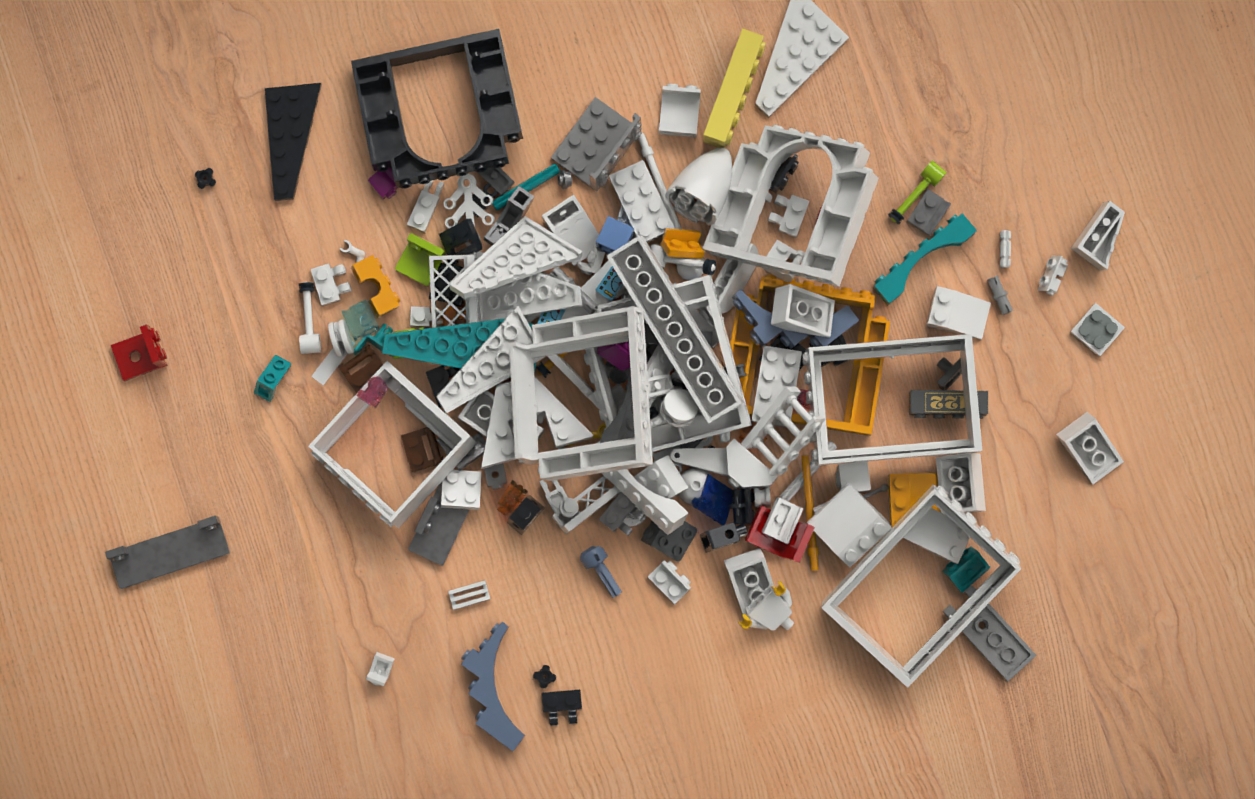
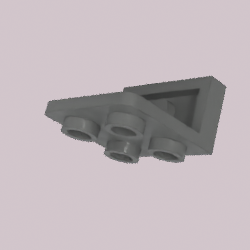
[641,521,697,561]

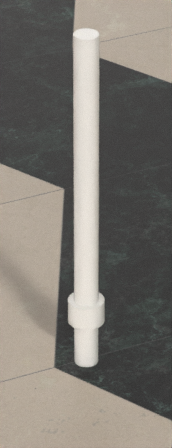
[638,133,681,229]

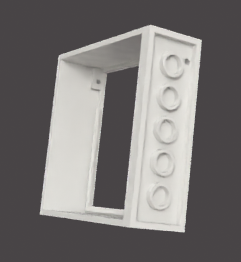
[308,361,477,528]

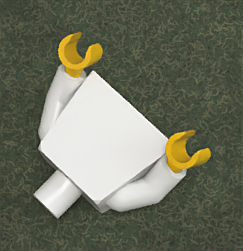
[738,581,794,631]

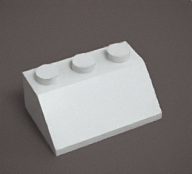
[936,453,986,514]

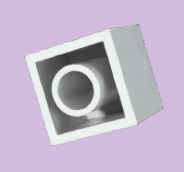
[836,461,871,493]

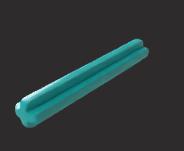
[492,164,560,210]

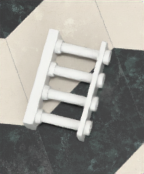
[741,387,825,476]

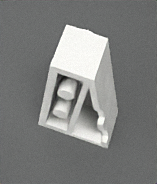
[1071,201,1125,271]

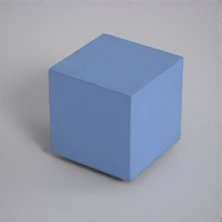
[596,216,634,254]

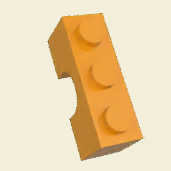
[351,255,400,318]

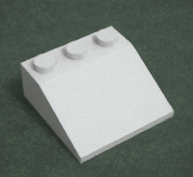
[807,483,892,567]

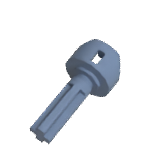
[581,546,622,598]

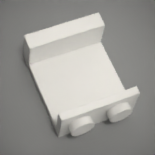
[659,84,701,138]

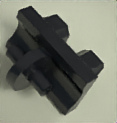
[728,488,756,524]

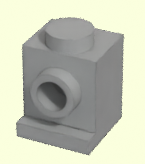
[484,463,507,490]

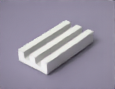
[448,580,491,610]

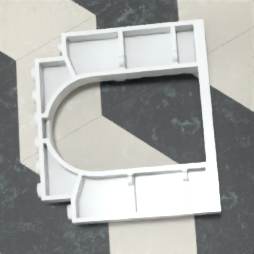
[703,125,879,287]

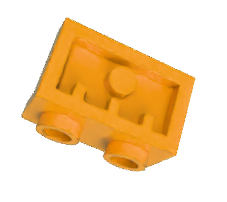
[661,228,705,259]

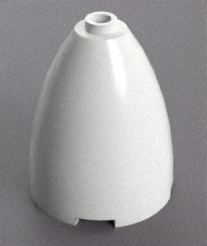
[665,147,732,225]

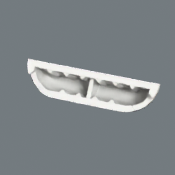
[714,243,758,313]

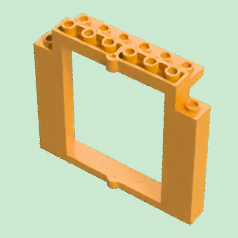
[730,274,890,436]

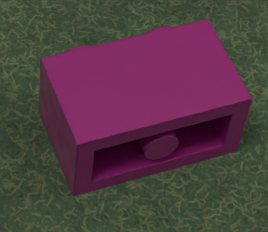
[597,341,630,371]

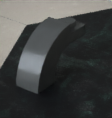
[483,186,534,245]

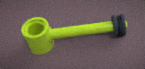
[888,160,947,224]

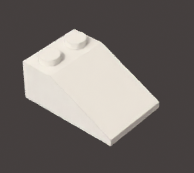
[771,284,835,337]
[926,286,991,340]
[1056,412,1124,484]
[903,508,970,564]
[724,548,774,617]

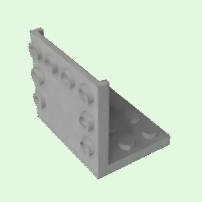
[551,97,642,191]

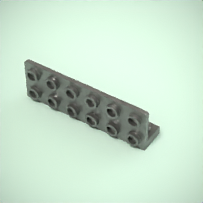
[105,515,230,589]

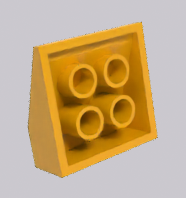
[888,473,941,527]

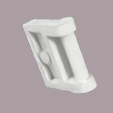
[761,240,805,282]

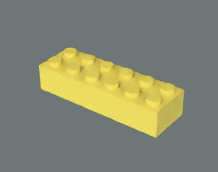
[703,28,766,148]

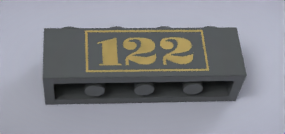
[909,390,988,419]

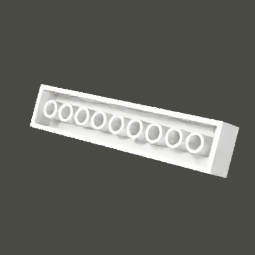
[607,235,744,424]

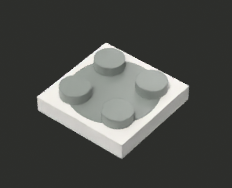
[1070,303,1125,357]

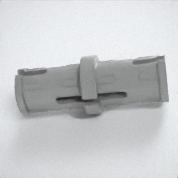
[987,275,1013,315]

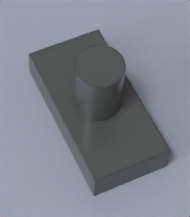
[937,357,962,390]

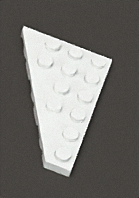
[755,0,849,118]
[450,216,583,299]
[471,251,582,322]

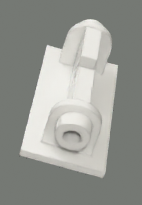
[1038,255,1068,296]

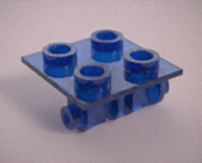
[691,474,732,526]

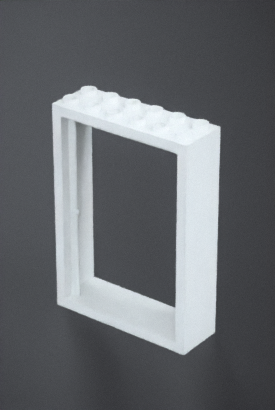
[803,334,982,466]
[821,484,1021,688]

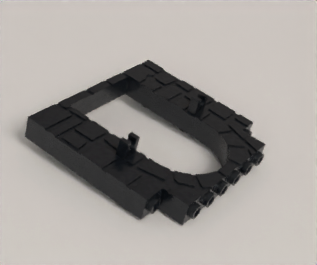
[351,29,523,189]

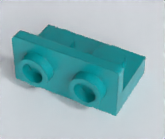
[942,546,991,593]

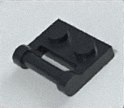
[439,218,482,265]

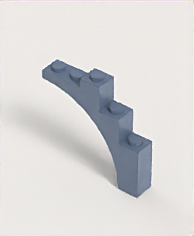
[732,290,859,349]
[461,622,525,751]

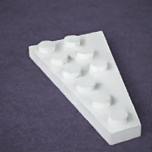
[436,306,546,413]

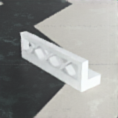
[552,476,621,534]

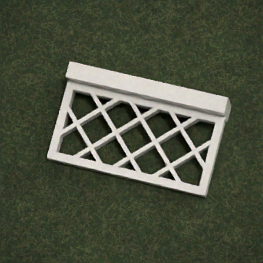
[429,254,479,328]

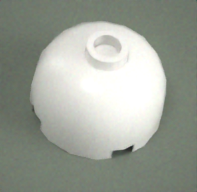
[679,468,715,506]

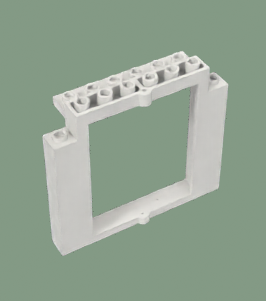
[584,275,752,452]
[509,306,653,481]

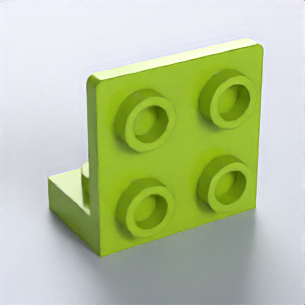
[395,233,446,286]

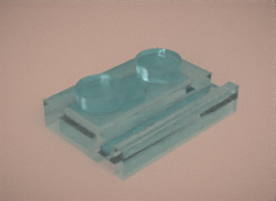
[341,299,380,341]

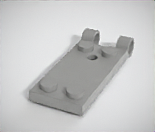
[943,585,1036,681]

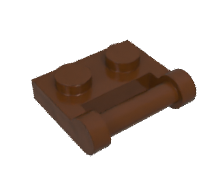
[338,345,383,393]
[401,427,444,472]

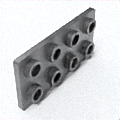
[409,482,469,566]

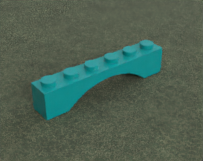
[873,213,977,306]

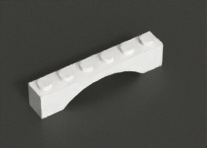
[596,441,688,535]

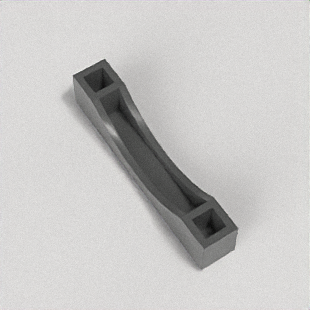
[600,349,652,443]

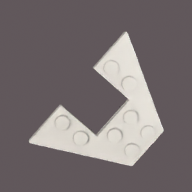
[481,376,593,469]

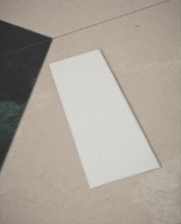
[311,341,355,385]

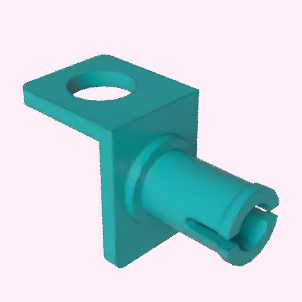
[354,323,393,356]

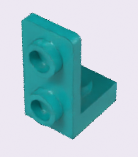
[254,355,291,402]

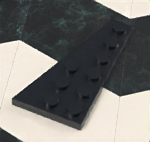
[265,83,322,201]

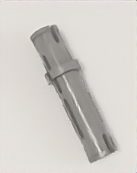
[550,267,599,314]

